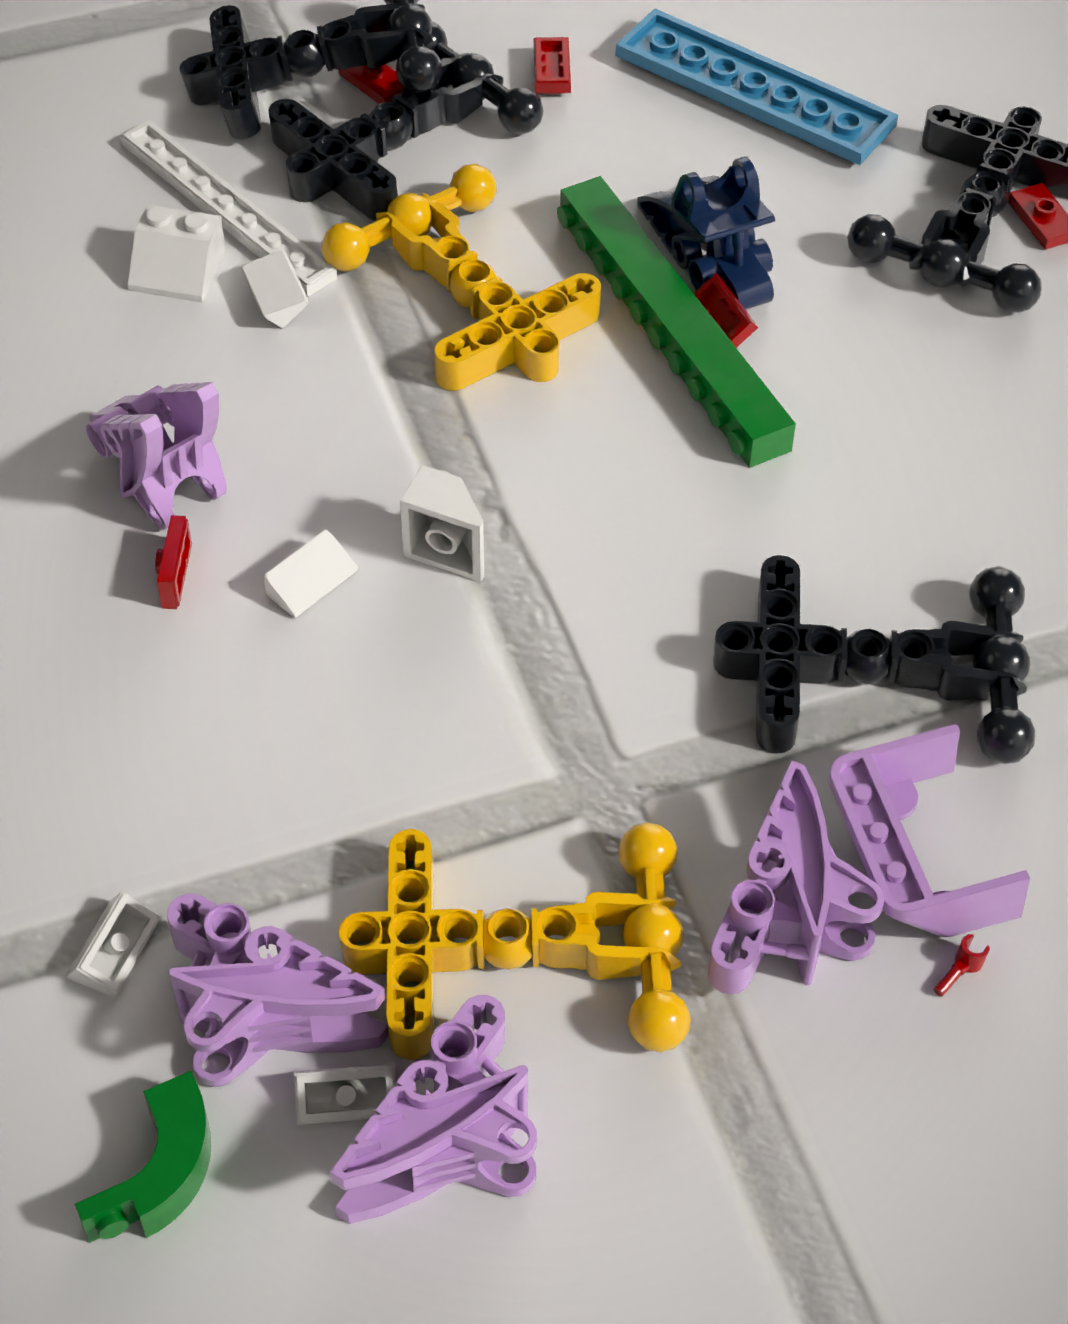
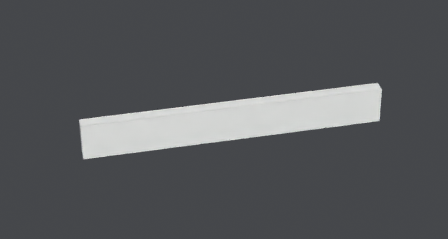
[120,120,337,297]

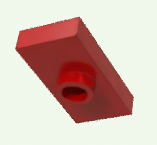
[533,37,571,94]
[338,64,404,104]
[1008,183,1068,250]
[694,273,758,348]
[155,515,192,609]

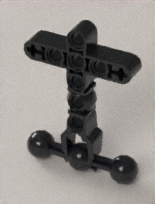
[179,0,442,139]
[268,22,544,221]
[847,105,1068,313]
[713,555,1036,764]

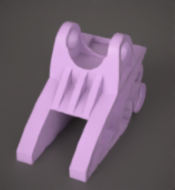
[86,382,227,530]
[708,760,885,995]
[167,894,389,1087]
[330,995,537,1224]

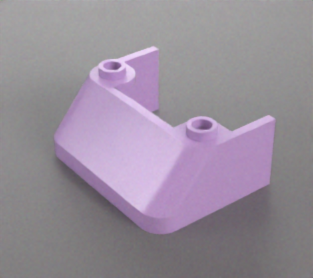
[829,724,1030,937]

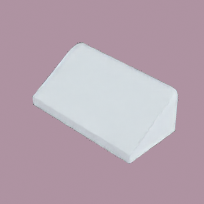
[242,250,310,328]
[264,529,358,618]
[65,891,161,997]
[294,1063,397,1125]

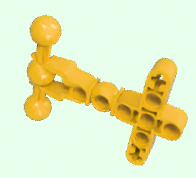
[321,164,601,391]
[339,822,691,1060]

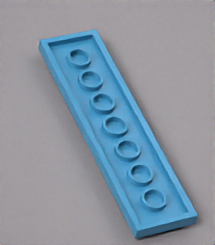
[615,8,898,165]

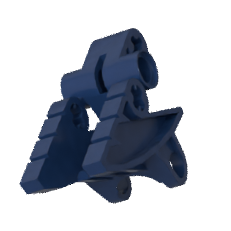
[637,156,775,310]

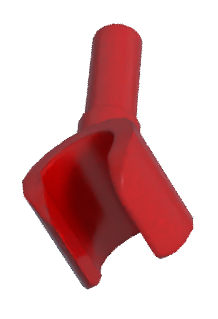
[933,934,990,997]

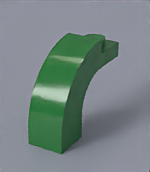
[75,1071,211,1243]

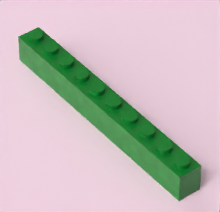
[557,176,796,468]

